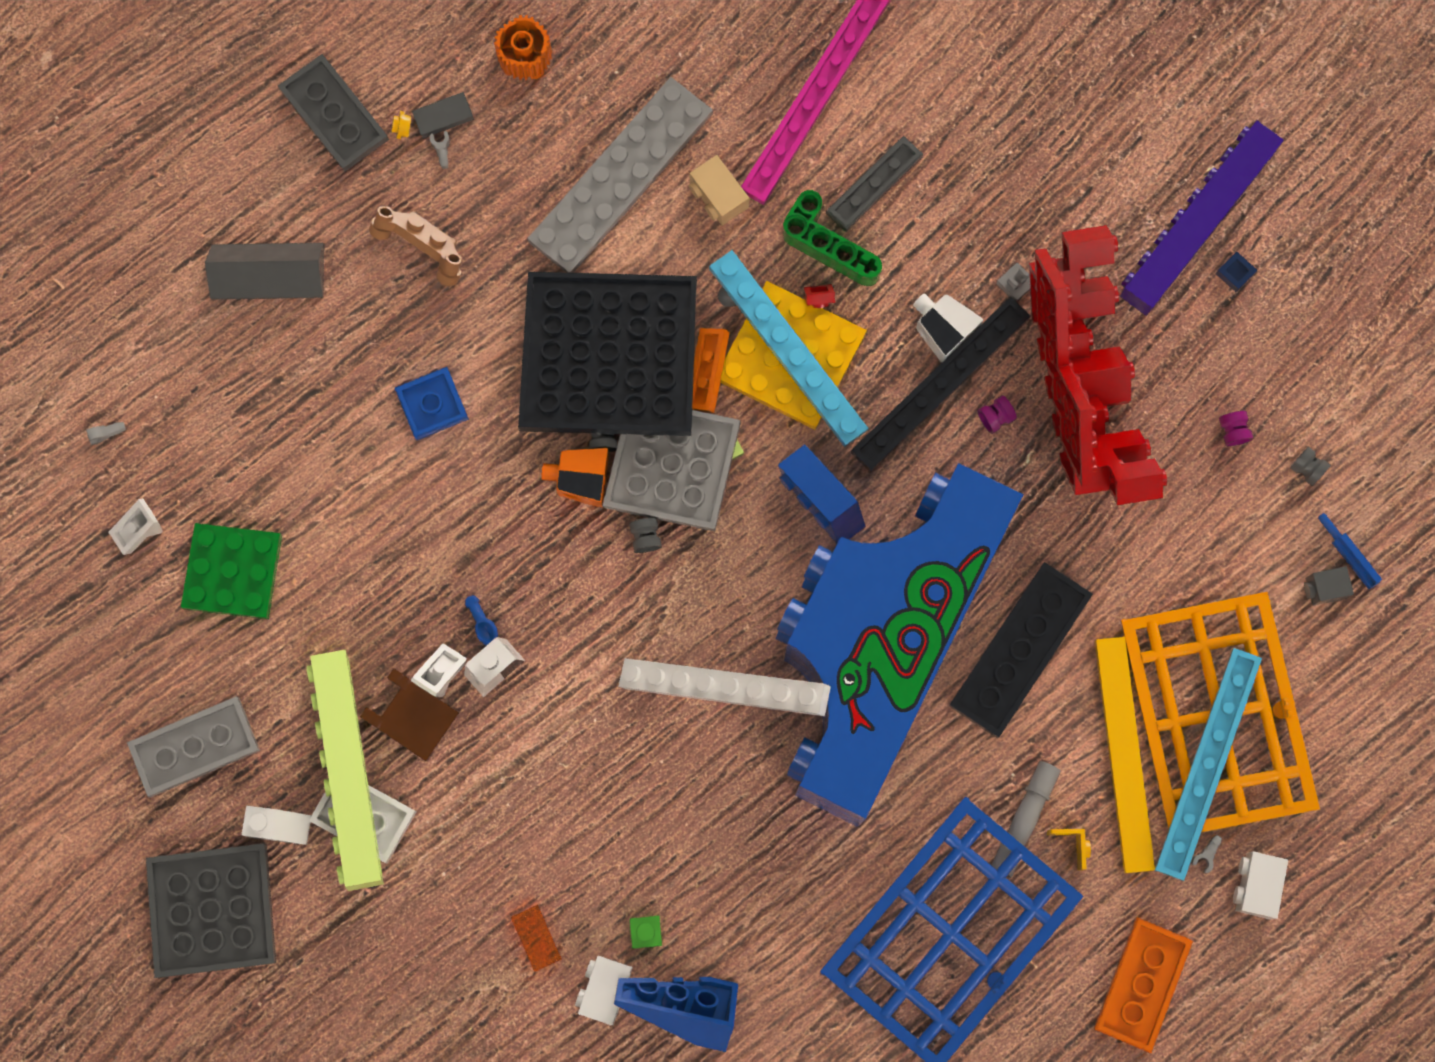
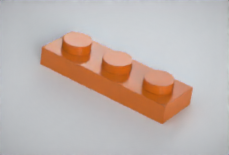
[692,328,730,413]

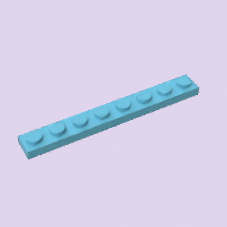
[709,250,869,447]
[1155,648,1262,881]

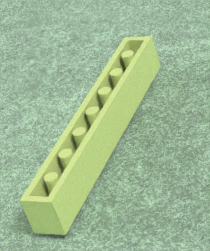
[307,650,384,891]

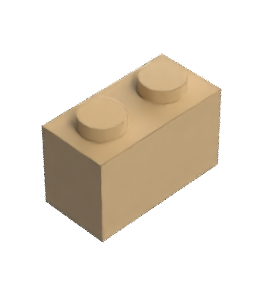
[688,155,749,226]

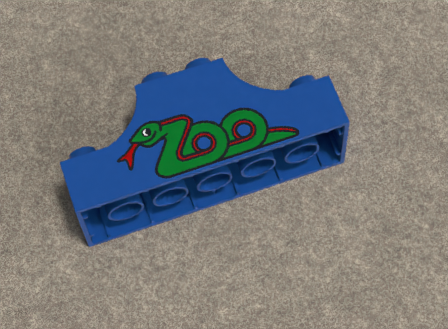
[776,463,1024,827]

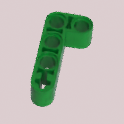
[783,190,882,286]

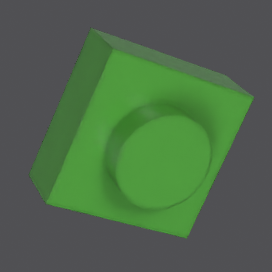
[630,916,662,949]

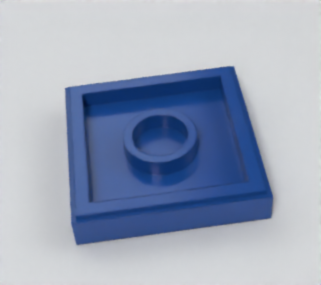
[395,367,469,441]

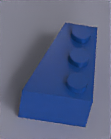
[778,444,866,544]

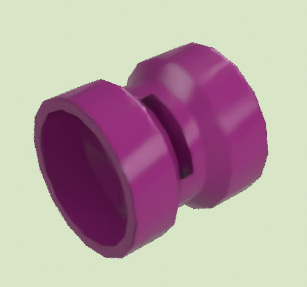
[977,395,1017,434]
[1219,411,1254,446]

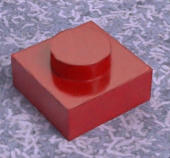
[804,284,835,308]

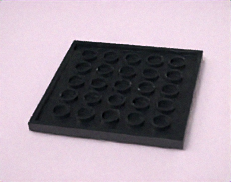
[518,272,697,436]

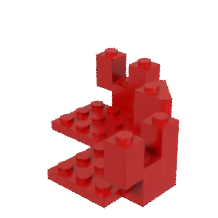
[1029,225,1167,505]

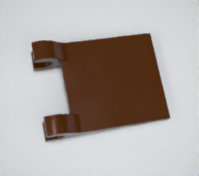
[360,668,459,761]

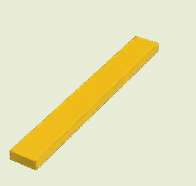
[1094,637,1155,874]

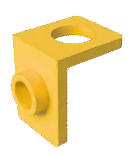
[1047,829,1091,871]

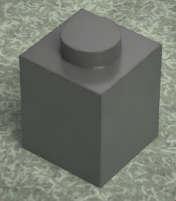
[1304,566,1354,606]

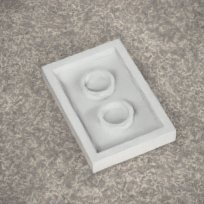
[309,785,417,864]

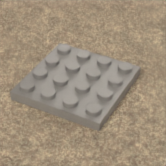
[603,410,741,532]

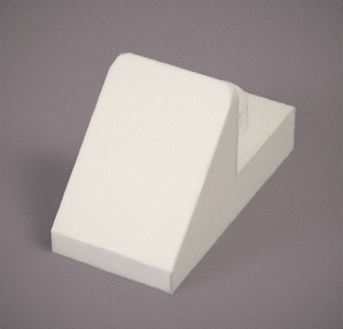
[109,498,163,555]
[411,644,467,697]

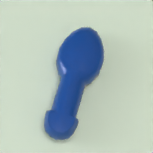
[465,595,498,646]

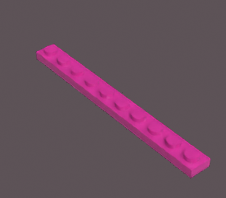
[741,0,891,205]

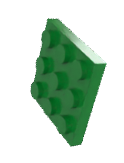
[181,523,282,620]

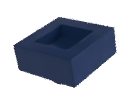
[1216,252,1257,292]

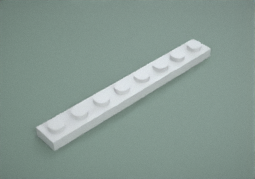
[618,658,831,716]

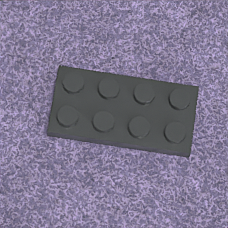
[278,54,389,172]

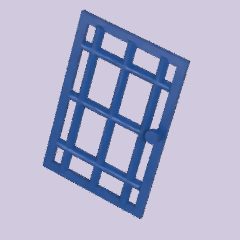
[820,797,1084,1062]

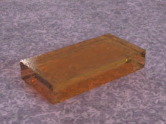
[511,905,562,972]

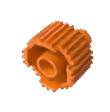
[494,15,552,80]

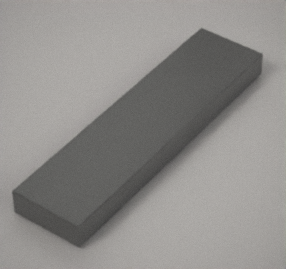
[826,136,923,232]

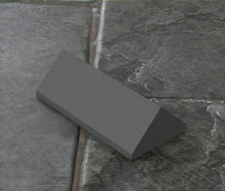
[205,243,325,300]

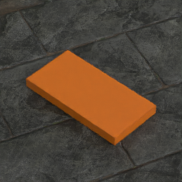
[1093,917,1193,1053]

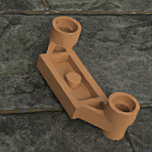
[369,206,462,286]

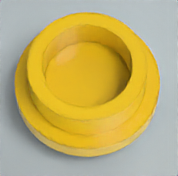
[391,111,411,139]

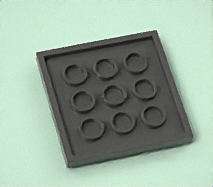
[146,843,277,978]

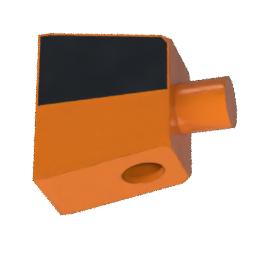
[541,448,609,508]

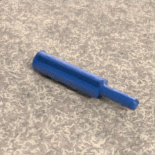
[1318,513,1382,589]

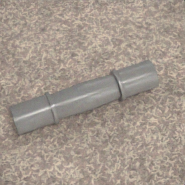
[991,761,1061,878]

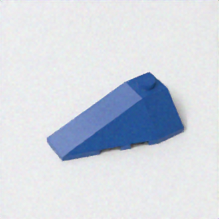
[614,977,738,1052]

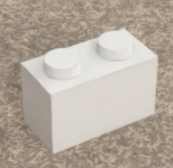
[1233,851,1288,919]
[575,956,633,1026]

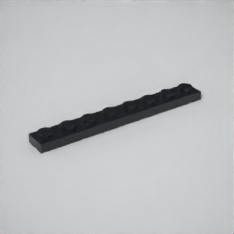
[851,297,1031,472]

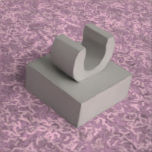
[996,262,1030,302]

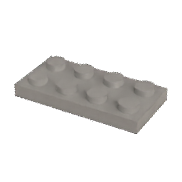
[127,696,260,798]

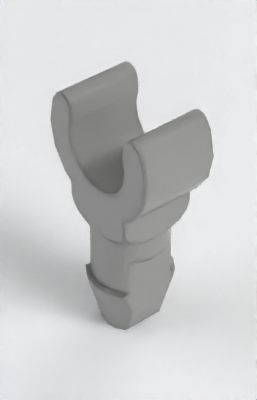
[430,131,450,169]
[86,422,126,445]
[1191,835,1222,874]

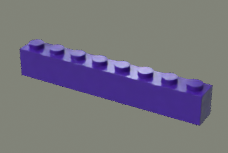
[1120,121,1284,316]

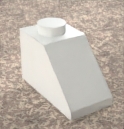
[242,806,311,845]

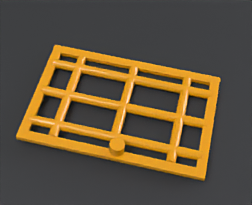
[1121,591,1320,832]

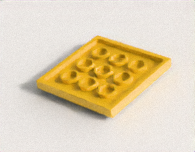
[720,281,867,430]

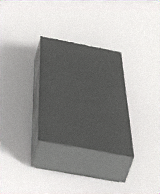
[412,92,474,139]

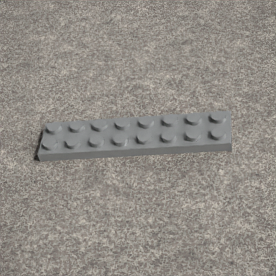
[527,77,713,273]

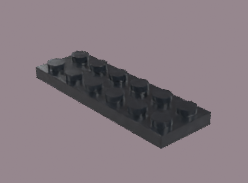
[949,562,1093,739]

